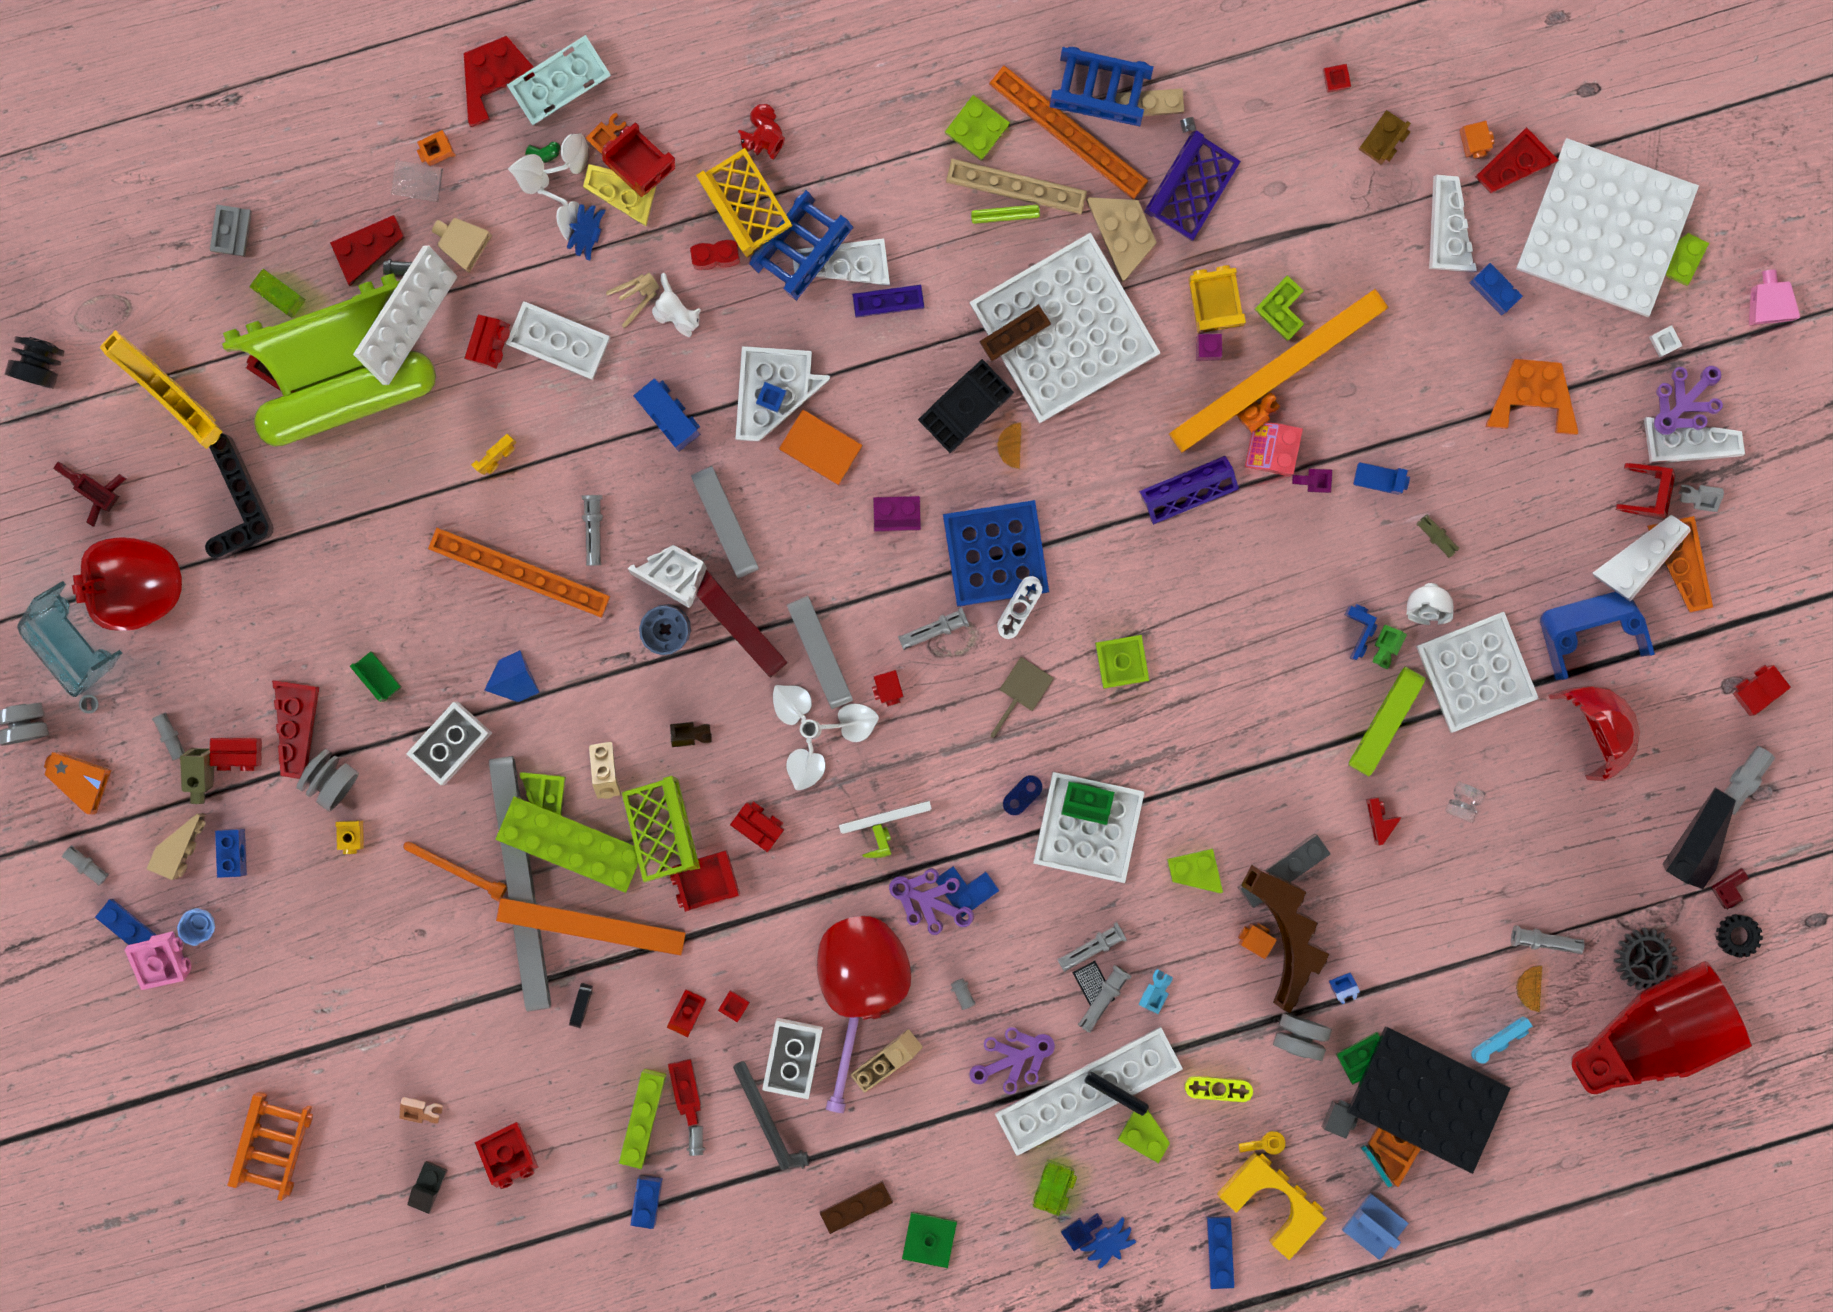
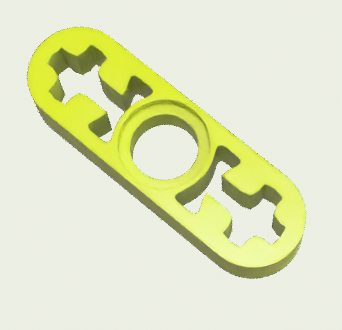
[1184,1076,1253,1102]

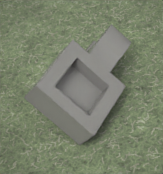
[1679,485,1724,512]

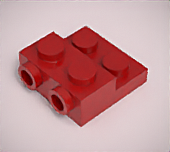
[474,1122,539,1189]

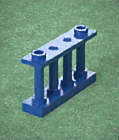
[1049,47,1154,127]
[749,190,854,301]

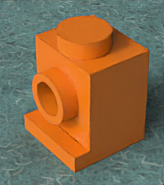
[416,130,456,166]

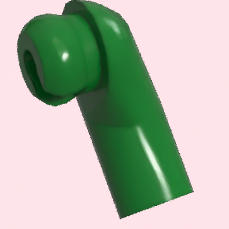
[525,142,561,163]

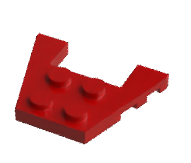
[463,36,535,127]

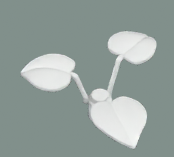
[508,133,589,242]
[773,685,879,790]

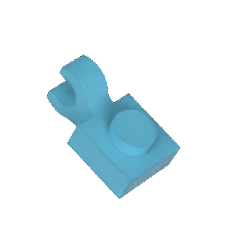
[1138,969,1173,1014]

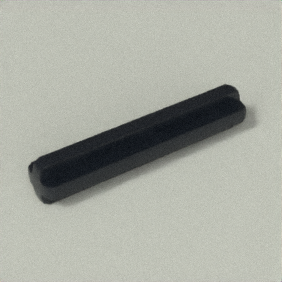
[1084,1071,1149,1116]

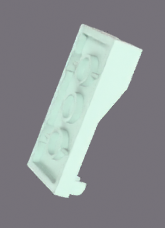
[507,35,611,125]

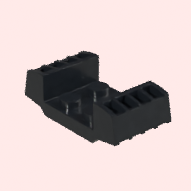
[918,359,1014,453]

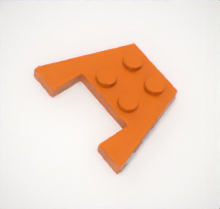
[1486,359,1578,435]

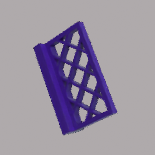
[1144,130,1241,241]

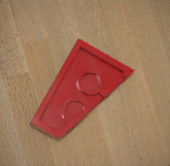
[1475,127,1559,193]
[330,215,405,286]

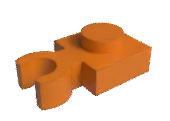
[585,113,627,155]

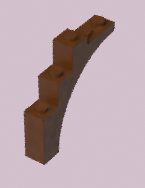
[1241,865,1329,1013]

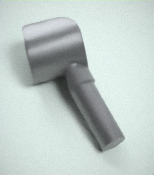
[1180,117,1196,133]

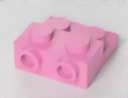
[124,932,191,990]

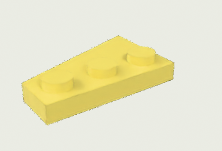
[583,164,656,227]

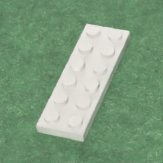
[353,246,458,385]

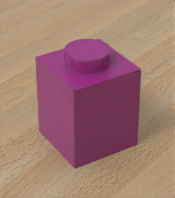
[1196,334,1222,361]

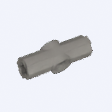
[1724,746,1775,815]

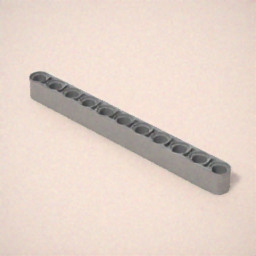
[489,756,551,1012]

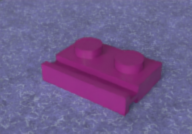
[873,496,921,532]

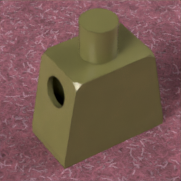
[180,748,214,804]

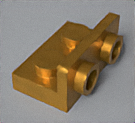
[1359,110,1411,165]

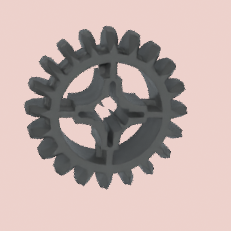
[1614,927,1679,990]

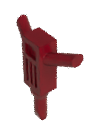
[53,461,127,527]

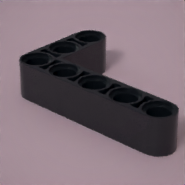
[205,433,274,559]

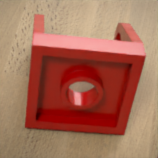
[1616,463,1676,520]

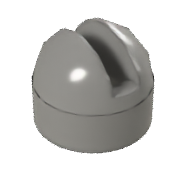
[79,695,99,713]

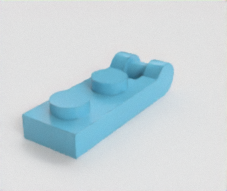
[1471,1016,1533,1064]

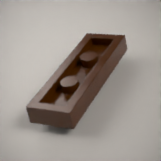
[979,304,1051,362]
[820,1180,893,1234]

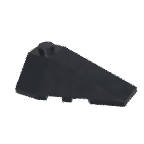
[1663,787,1736,889]

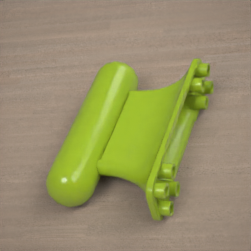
[222,273,436,447]

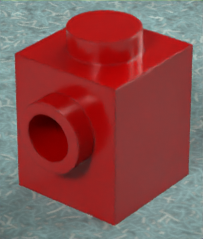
[872,670,904,707]

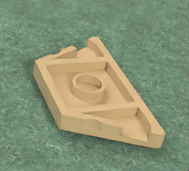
[1086,197,1157,282]

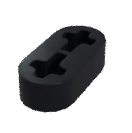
[569,983,593,1029]

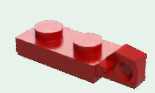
[668,1059,701,1126]

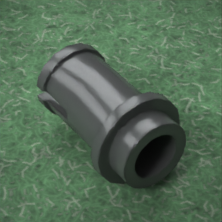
[383,259,412,276]
[789,1150,809,1169]

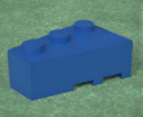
[633,378,701,452]

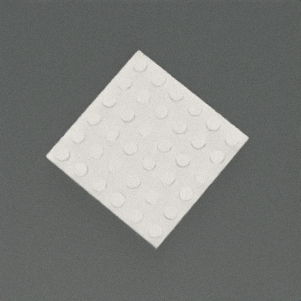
[1516,138,1699,317]
[969,232,1160,424]

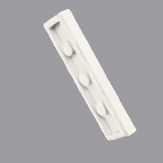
[839,801,932,834]

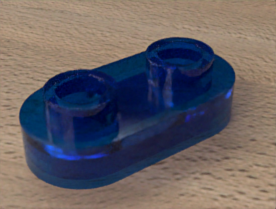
[1003,775,1042,815]

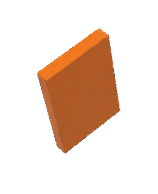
[779,410,863,486]

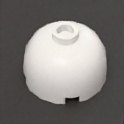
[1406,583,1454,625]

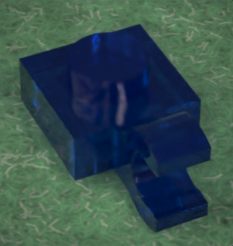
[1061,1213,1103,1251]

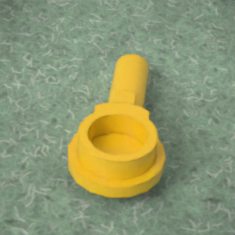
[1238,1131,1286,1155]

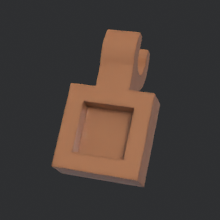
[399,1097,443,1123]

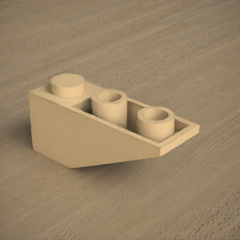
[147,813,206,880]
[850,1029,923,1093]

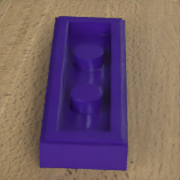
[852,284,925,318]

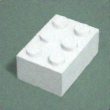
[406,702,492,785]
[762,1018,823,1099]

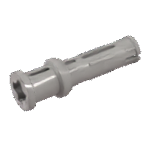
[582,495,603,566]
[898,607,969,650]
[1057,922,1127,972]
[1511,925,1585,954]
[1078,965,1132,1033]

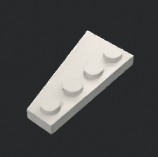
[793,238,890,286]
[1644,417,1745,464]

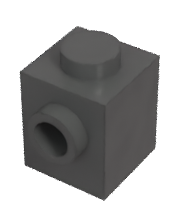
[1321,1100,1358,1139]

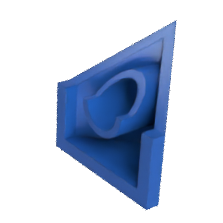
[484,650,540,702]

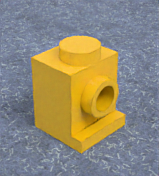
[335,821,364,854]

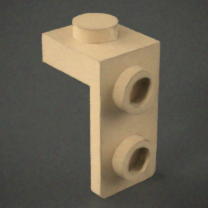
[589,742,620,799]

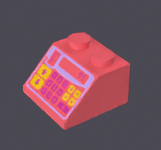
[1244,422,1303,477]

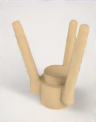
[606,273,660,328]

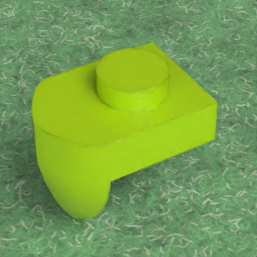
[862,824,891,858]

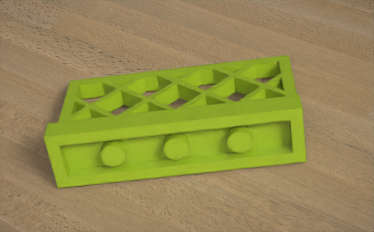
[622,776,700,883]

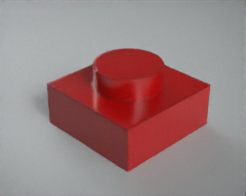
[1323,64,1351,93]
[718,990,750,1023]

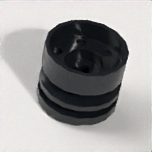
[4,336,65,389]

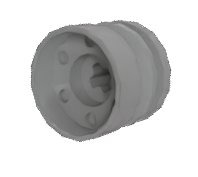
[296,749,359,812]

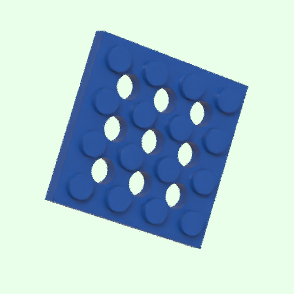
[943,500,1049,607]

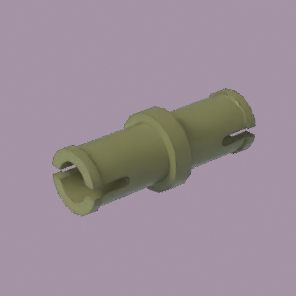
[1416,514,1459,558]

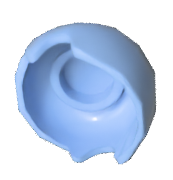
[177,908,215,946]

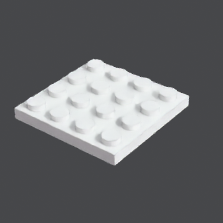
[1416,612,1539,733]
[1033,772,1144,883]

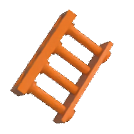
[227,1092,313,1201]

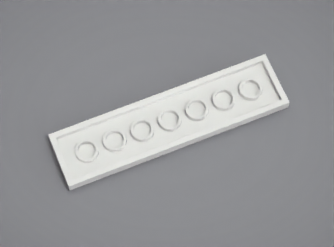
[995,1027,1183,1156]

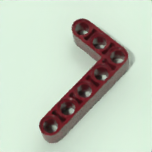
[696,569,788,678]

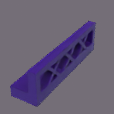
[1139,456,1239,525]

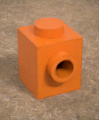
[1459,121,1495,159]
[1238,923,1277,959]

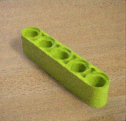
[1348,666,1426,777]

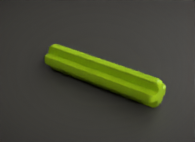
[971,205,1040,224]

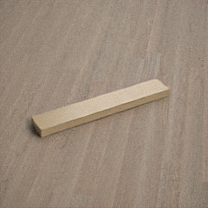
[946,159,1087,215]

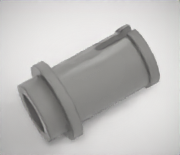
[951,978,976,1010]
[687,1126,705,1156]

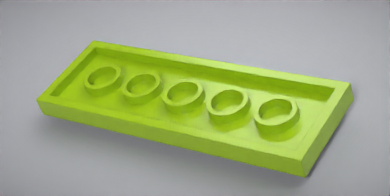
[495,796,644,893]

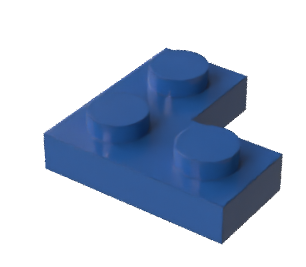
[936,866,999,917]

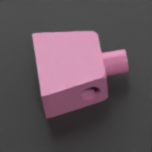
[1749,270,1800,325]

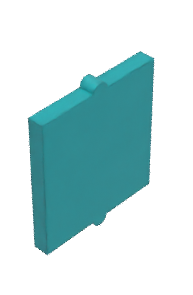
[1360,1145,1392,1188]

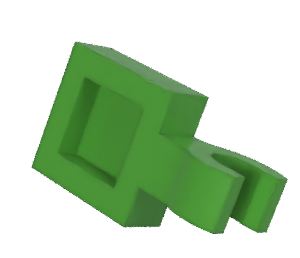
[1373,625,1407,669]

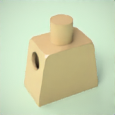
[432,218,492,273]

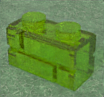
[250,269,306,318]
[1032,1159,1077,1216]

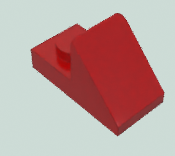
[1366,797,1401,846]
[667,989,706,1038]

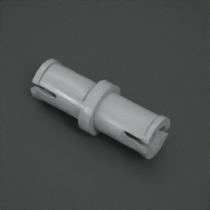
[152,712,185,761]
[62,845,109,886]

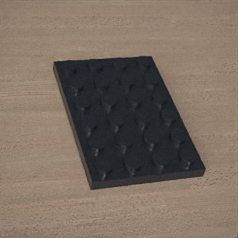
[1347,1027,1511,1174]

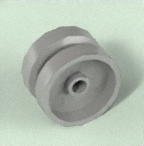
[0,703,49,746]
[1273,1013,1332,1061]

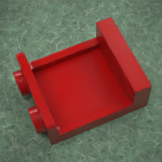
[602,122,675,198]
[670,850,740,912]

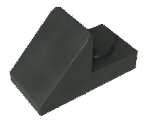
[407,1161,447,1214]

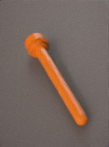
[403,842,507,902]

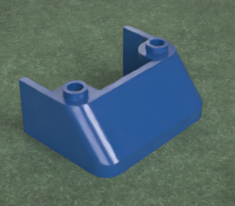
[1540,591,1655,680]

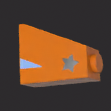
[44,752,112,815]

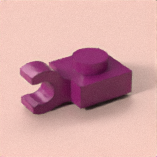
[1292,469,1332,493]

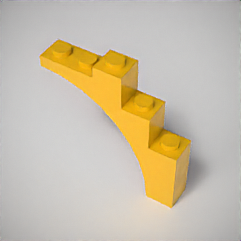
[100,330,222,449]

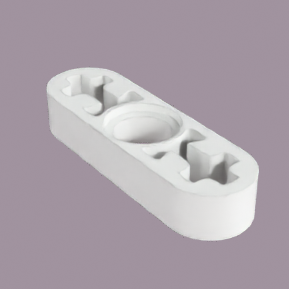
[997,576,1042,639]

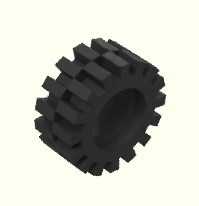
[1716,914,1763,958]

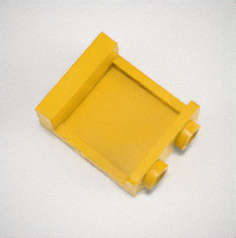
[1188,265,1246,334]

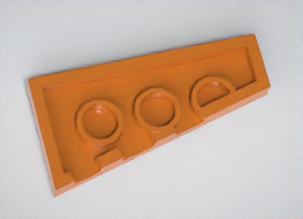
[1647,516,1713,612]

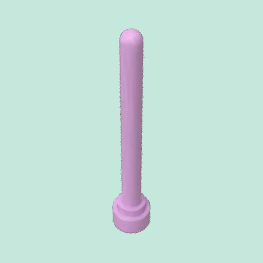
[826,1017,859,1113]

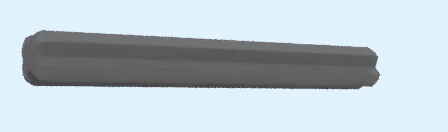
[733,1061,793,1170]

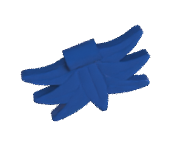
[567,204,606,261]
[1080,1217,1136,1269]

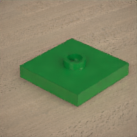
[902,1212,957,1268]

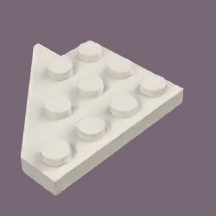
[735,346,830,442]

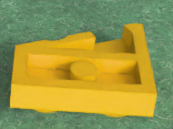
[471,434,517,475]

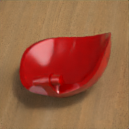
[72,537,182,631]
[817,916,911,1020]

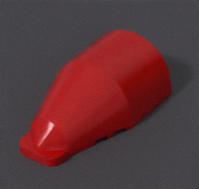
[1548,686,1640,781]
[1571,961,1752,1095]

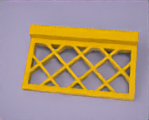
[696,148,793,257]

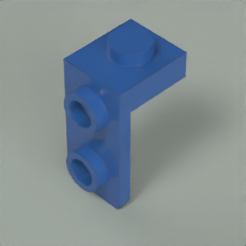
[1353,462,1410,495]
[1344,604,1377,661]

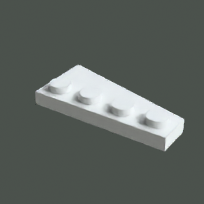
[1429,175,1477,272]
[1593,515,1691,601]

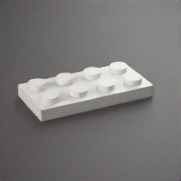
[506,301,611,380]

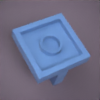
[1342,1193,1409,1260]

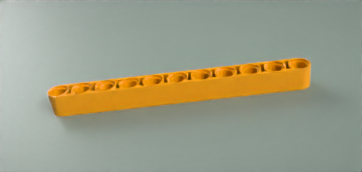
[1169,288,1389,453]

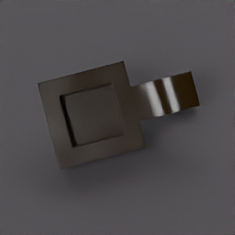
[670,722,712,747]

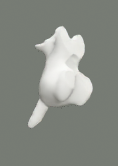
[652,273,701,337]

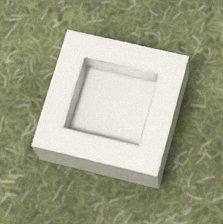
[1649,325,1682,358]

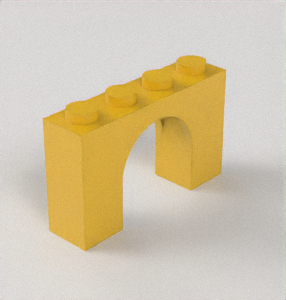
[1217,1152,1327,1260]

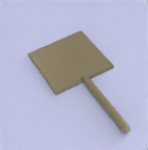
[991,657,1054,738]

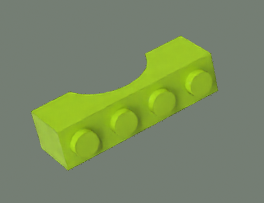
[619,1068,667,1169]

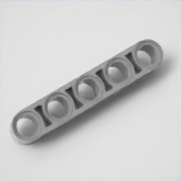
[691,466,759,579]
[787,596,853,709]

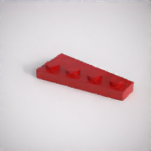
[272,680,319,779]

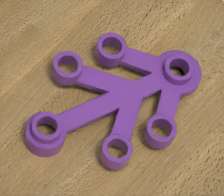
[1654,366,1723,435]
[889,868,974,935]
[969,1027,1055,1094]

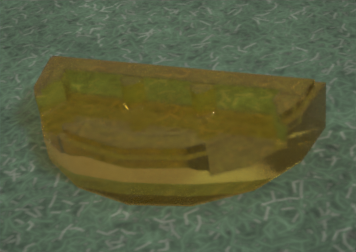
[997,422,1021,469]
[1516,965,1542,1012]

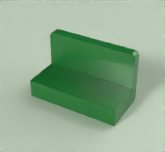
[350,651,402,702]

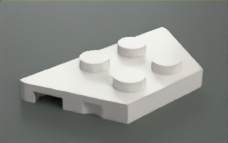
[628,545,707,608]

